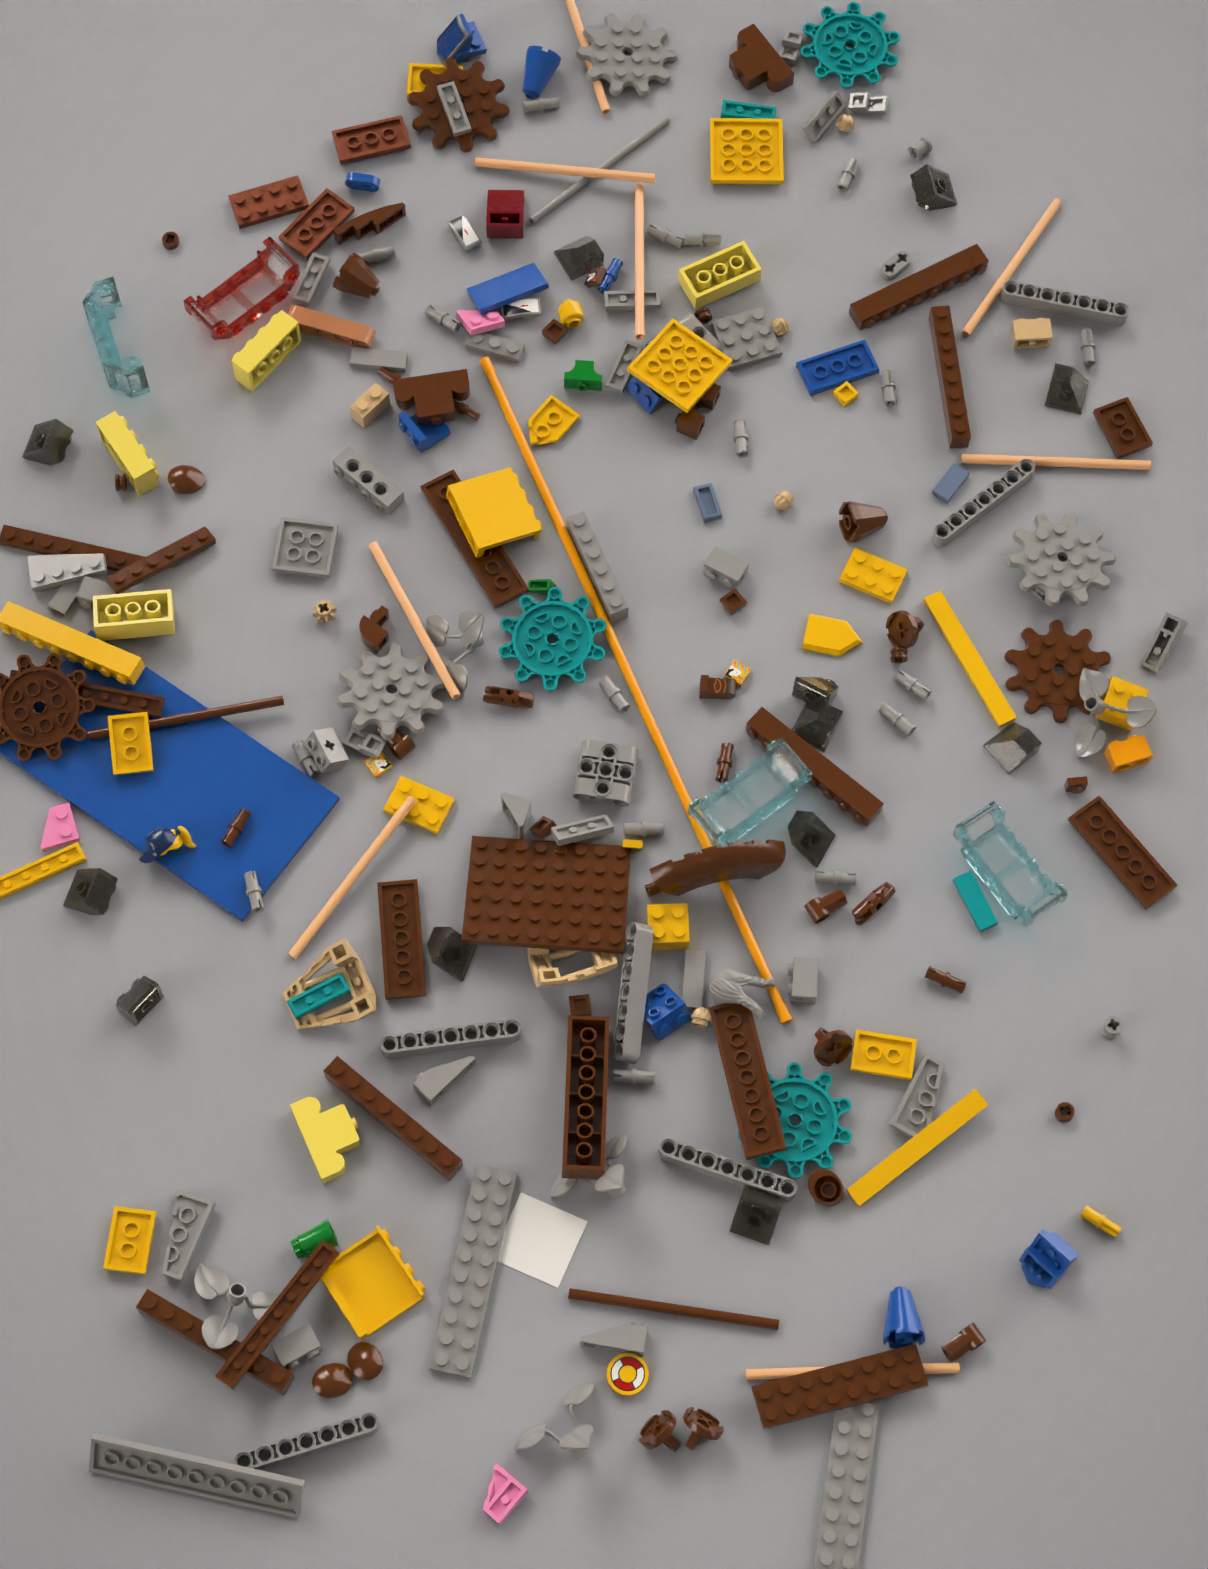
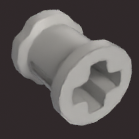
[908,137,933,160]
[1101,1016,1123,1039]

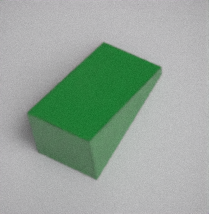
[528,579,556,595]

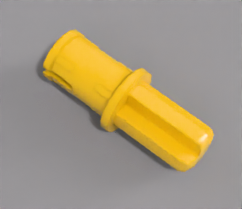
[1080,1205,1121,1238]

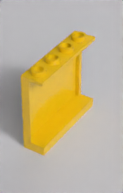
[446,467,542,558]
[320,1225,426,1341]

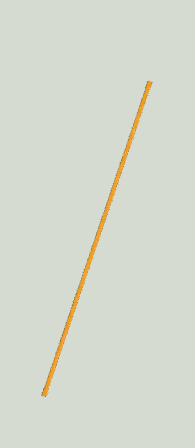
[479,357,793,1025]

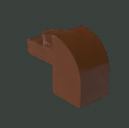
[359,605,389,654]

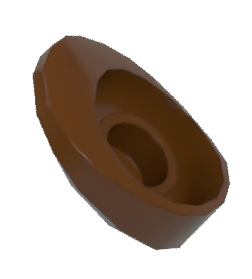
[168,465,204,494]
[808,1169,844,1207]
[347,1342,383,1380]
[312,1363,353,1399]

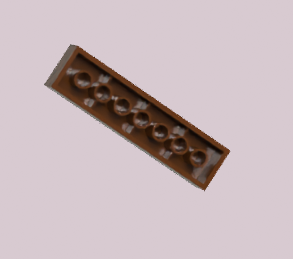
[562,1015,610,1180]

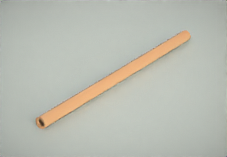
[565,0,611,114]
[475,157,656,183]
[635,184,645,339]
[961,198,1062,337]
[961,454,1151,470]
[369,542,461,700]
[288,796,417,960]
[746,1362,960,1380]

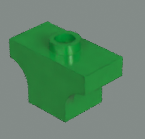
[564,360,602,391]

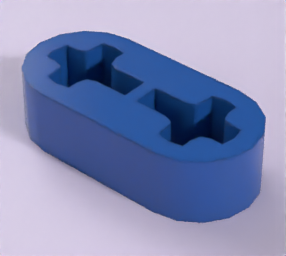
[345,172,380,192]

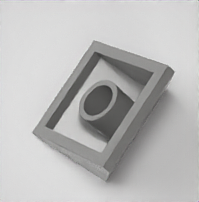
[501,792,532,839]

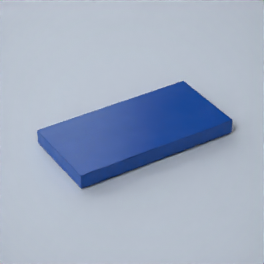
[467,263,549,314]
[796,340,879,396]

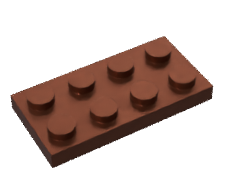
[332,115,411,165]
[228,175,309,229]
[279,188,355,260]

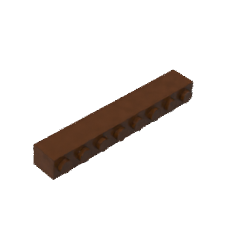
[849,244,989,330]
[929,305,971,449]
[746,707,884,827]
[323,1056,463,1181]
[136,1289,295,1396]

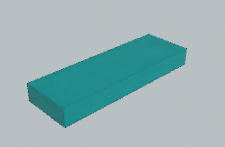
[721,100,777,119]
[952,871,998,933]
[286,973,351,1020]

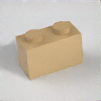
[1011,317,1053,349]
[349,382,391,429]

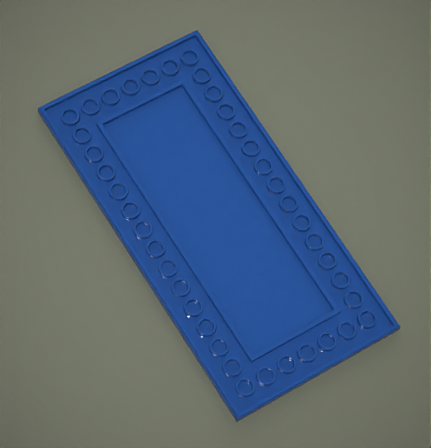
[0,630,340,922]

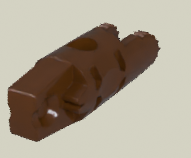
[483,686,534,708]
[852,882,896,925]

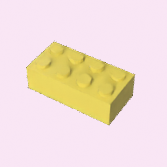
[678,241,762,310]
[231,310,302,391]
[96,411,159,496]
[93,589,175,641]

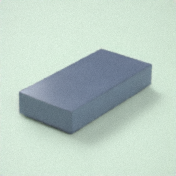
[932,463,969,503]
[693,483,722,523]

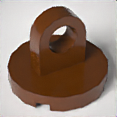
[886,610,924,649]
[813,1027,853,1067]
[683,1407,724,1450]
[639,1410,681,1452]

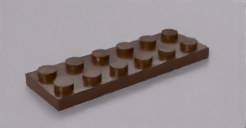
[1068,795,1177,910]
[377,879,426,1000]

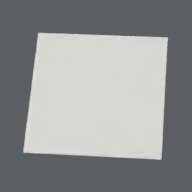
[498,1193,588,1288]

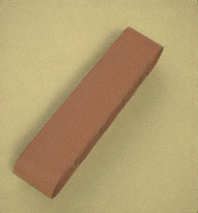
[287,305,376,348]

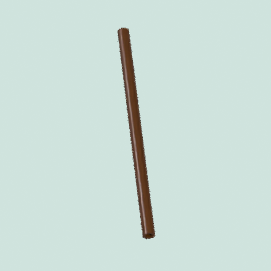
[87,695,284,740]
[568,1288,779,1330]

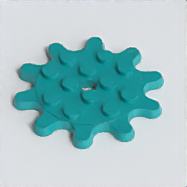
[800,2,900,89]
[498,587,607,691]
[738,1062,852,1179]

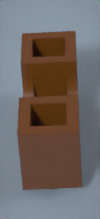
[675,383,721,440]

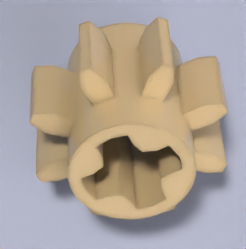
[312,599,337,624]

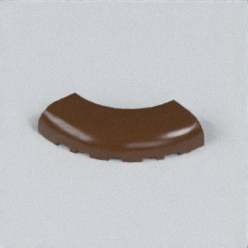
[649,840,786,896]

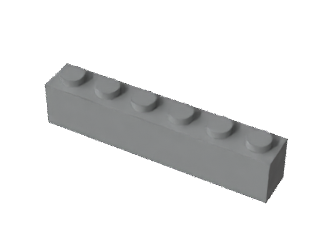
[566,511,629,624]

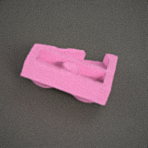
[456,310,505,336]
[41,803,80,852]
[483,1463,529,1525]

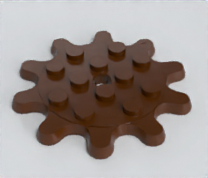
[407,57,510,153]
[1004,620,1111,723]
[0,653,96,761]

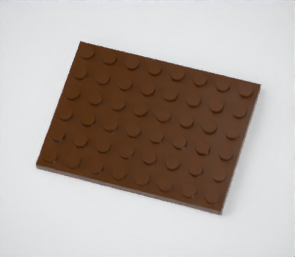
[461,836,631,954]

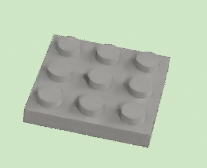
[711,306,782,371]
[272,517,339,578]

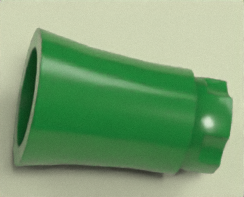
[290,1219,339,1259]

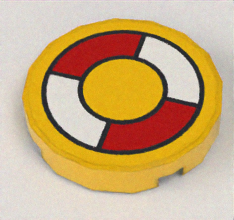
[606,1353,649,1397]

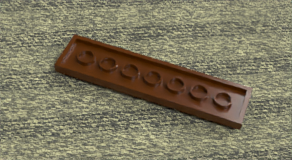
[420,469,529,609]
[709,1003,787,1160]
[751,1344,929,1430]

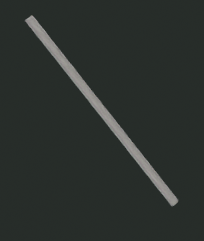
[529,116,670,224]

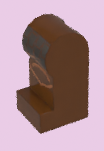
[699,675,736,699]

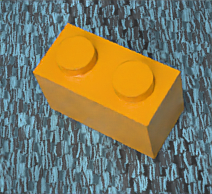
[1104,735,1153,774]

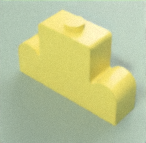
[290,1097,360,1184]

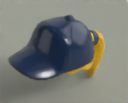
[139,826,196,863]

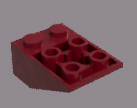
[486,190,524,239]

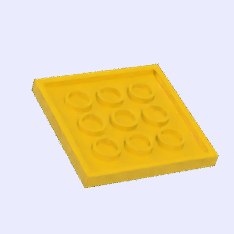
[710,118,784,184]
[627,319,733,413]

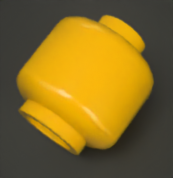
[558,299,584,328]

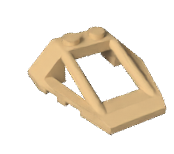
[282,938,376,1030]
[527,948,618,988]

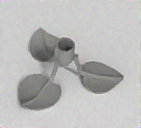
[426,611,485,697]
[1076,668,1157,757]
[550,1134,627,1200]
[194,1263,279,1349]
[515,1383,595,1459]

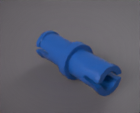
[597,258,623,294]

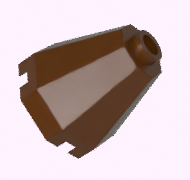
[333,253,380,298]
[839,501,888,543]

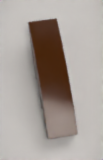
[334,202,406,245]

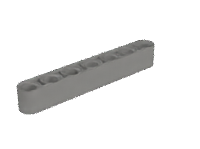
[1001,280,1129,326]
[932,459,1035,547]
[613,922,653,1064]
[380,1019,521,1058]
[659,1138,797,1202]
[234,1412,380,1470]

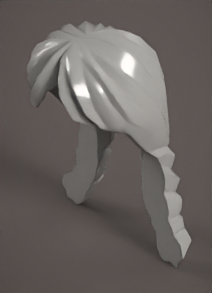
[709,969,777,1021]

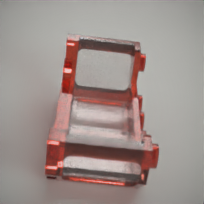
[183,237,300,340]

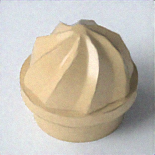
[836,113,854,132]
[771,317,789,336]
[774,491,794,510]
[691,1007,711,1027]

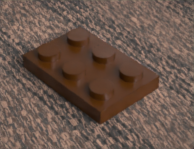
[1093,397,1153,459]

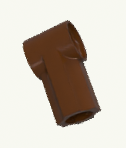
[377,727,416,760]
[804,888,848,924]
[941,1323,986,1363]

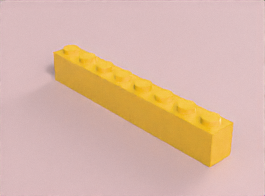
[0,601,145,686]

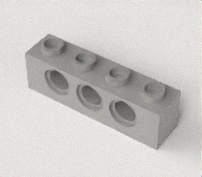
[333,446,404,515]

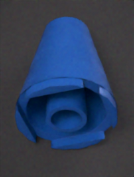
[522,45,561,99]
[883,1287,925,1349]

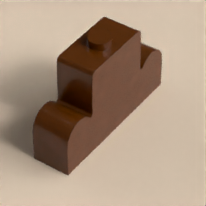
[729,23,794,92]
[392,369,470,425]

